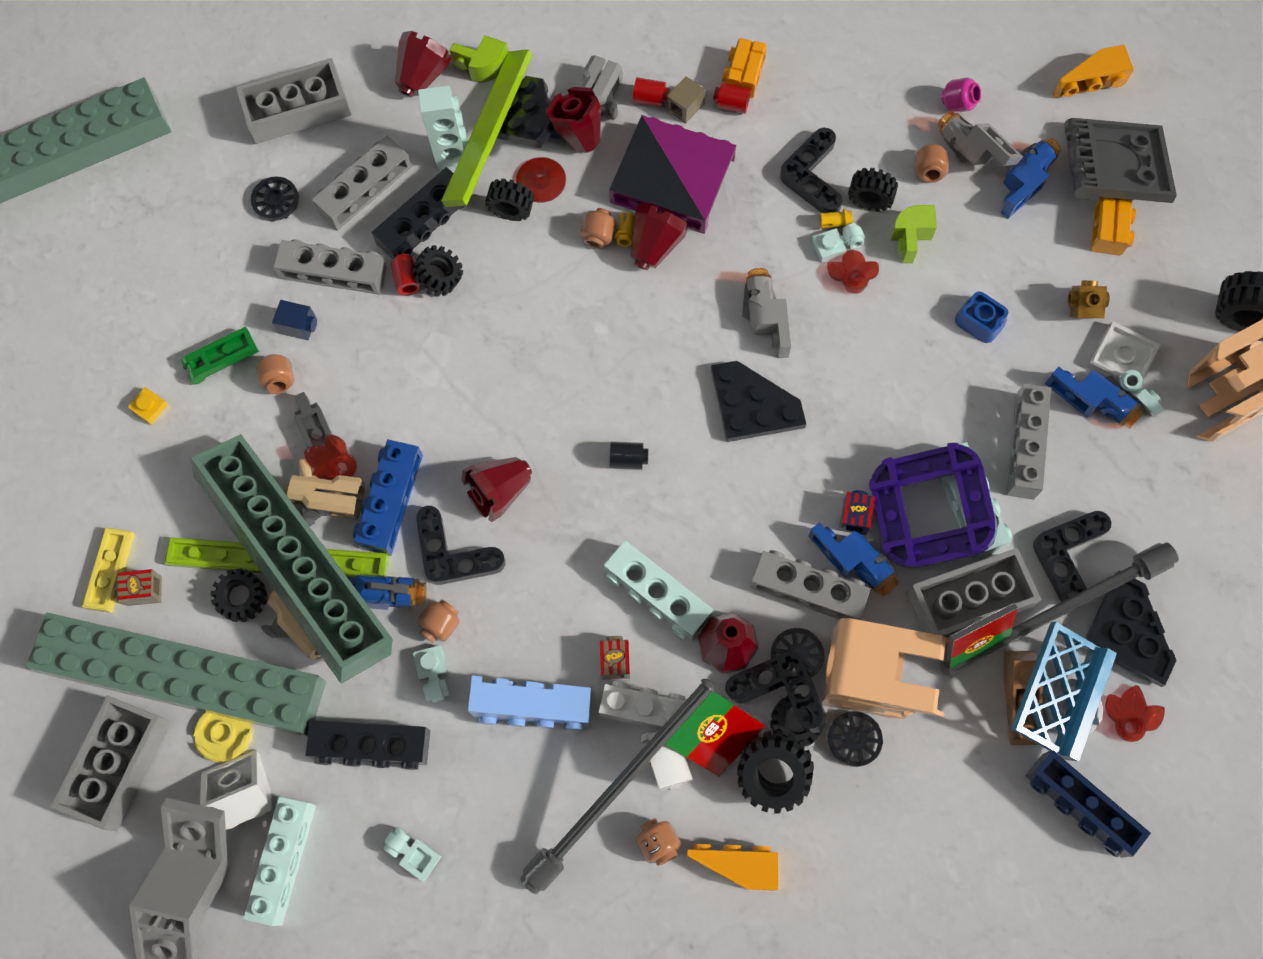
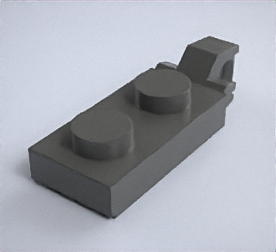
[294,392,341,466]

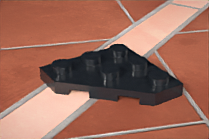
[497,76,555,148]
[711,361,807,442]
[1085,570,1177,687]

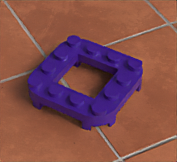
[869,442,997,568]

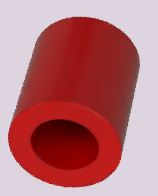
[632,77,670,107]
[713,83,751,114]
[390,254,421,296]

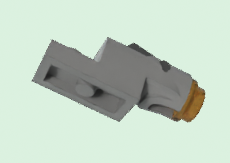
[938,111,1023,166]
[742,268,791,358]

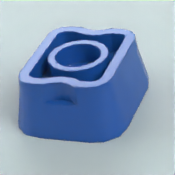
[955,291,1008,343]

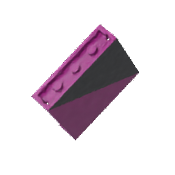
[609,115,737,234]

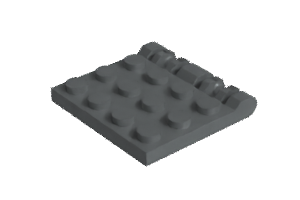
[1064,118,1177,203]

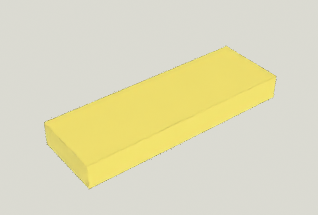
[82,527,135,613]

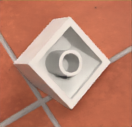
[200,749,272,829]

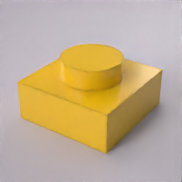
[128,387,169,424]

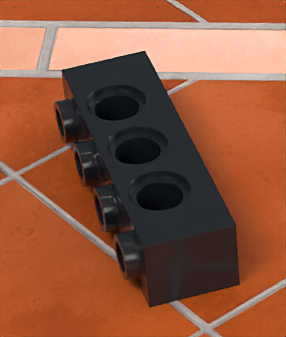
[371,167,471,259]
[305,720,431,770]

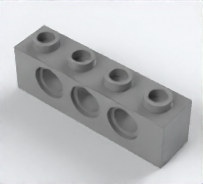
[312,135,412,231]
[273,239,387,295]
[1006,383,1051,500]
[750,550,871,620]

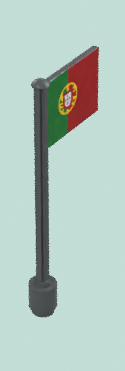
[941,542,1179,676]
[520,679,766,894]

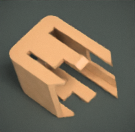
[1187,319,1263,442]
[822,618,950,719]

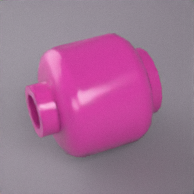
[941,78,981,113]

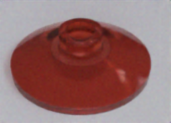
[516,157,566,203]

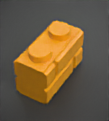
[722,38,767,98]
[1091,197,1136,256]

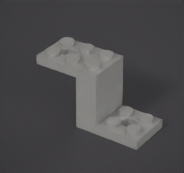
[129,797,228,959]

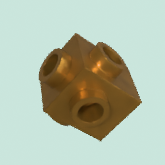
[1067,280,1110,319]

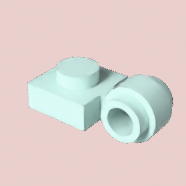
[812,223,865,263]
[1119,370,1164,416]
[413,645,450,703]
[383,827,442,882]

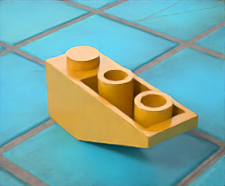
[1053,44,1134,97]
[687,844,778,891]

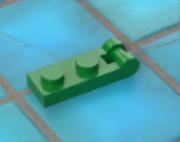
[180,326,259,385]

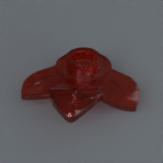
[827,249,879,294]
[304,434,357,480]
[1105,685,1165,742]

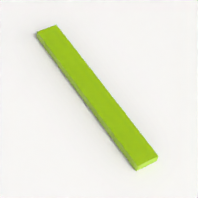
[441,49,533,207]
[164,537,389,578]

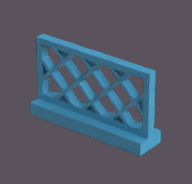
[1011,622,1117,761]

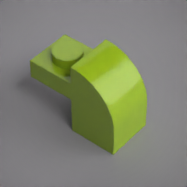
[450,35,508,82]
[891,205,937,263]

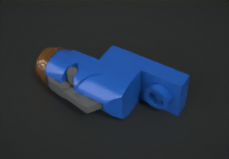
[1001,138,1061,219]
[1045,367,1144,429]
[808,522,900,597]
[347,575,427,610]

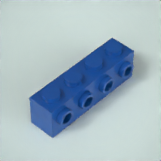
[353,439,423,556]

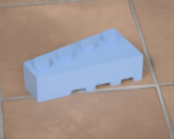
[468,675,592,731]

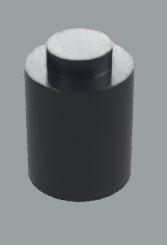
[610,441,649,470]

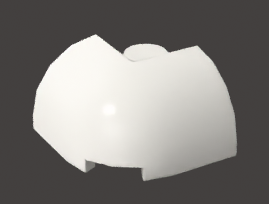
[640,731,693,792]

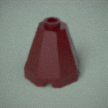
[395,31,452,97]
[546,87,601,153]
[631,203,689,271]
[461,457,532,522]
[698,612,759,674]

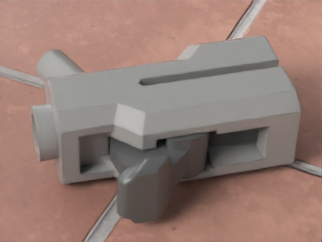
[581,55,623,120]

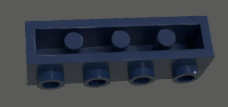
[1025,750,1151,858]

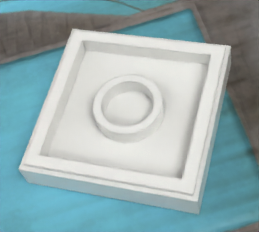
[1088,321,1161,386]

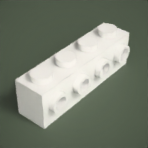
[599,681,686,730]

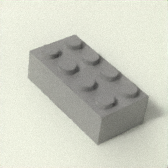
[236,58,351,144]
[906,548,1042,638]
[51,695,171,831]

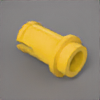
[820,209,853,229]
[615,212,635,247]

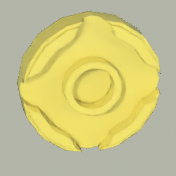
[194,712,252,763]

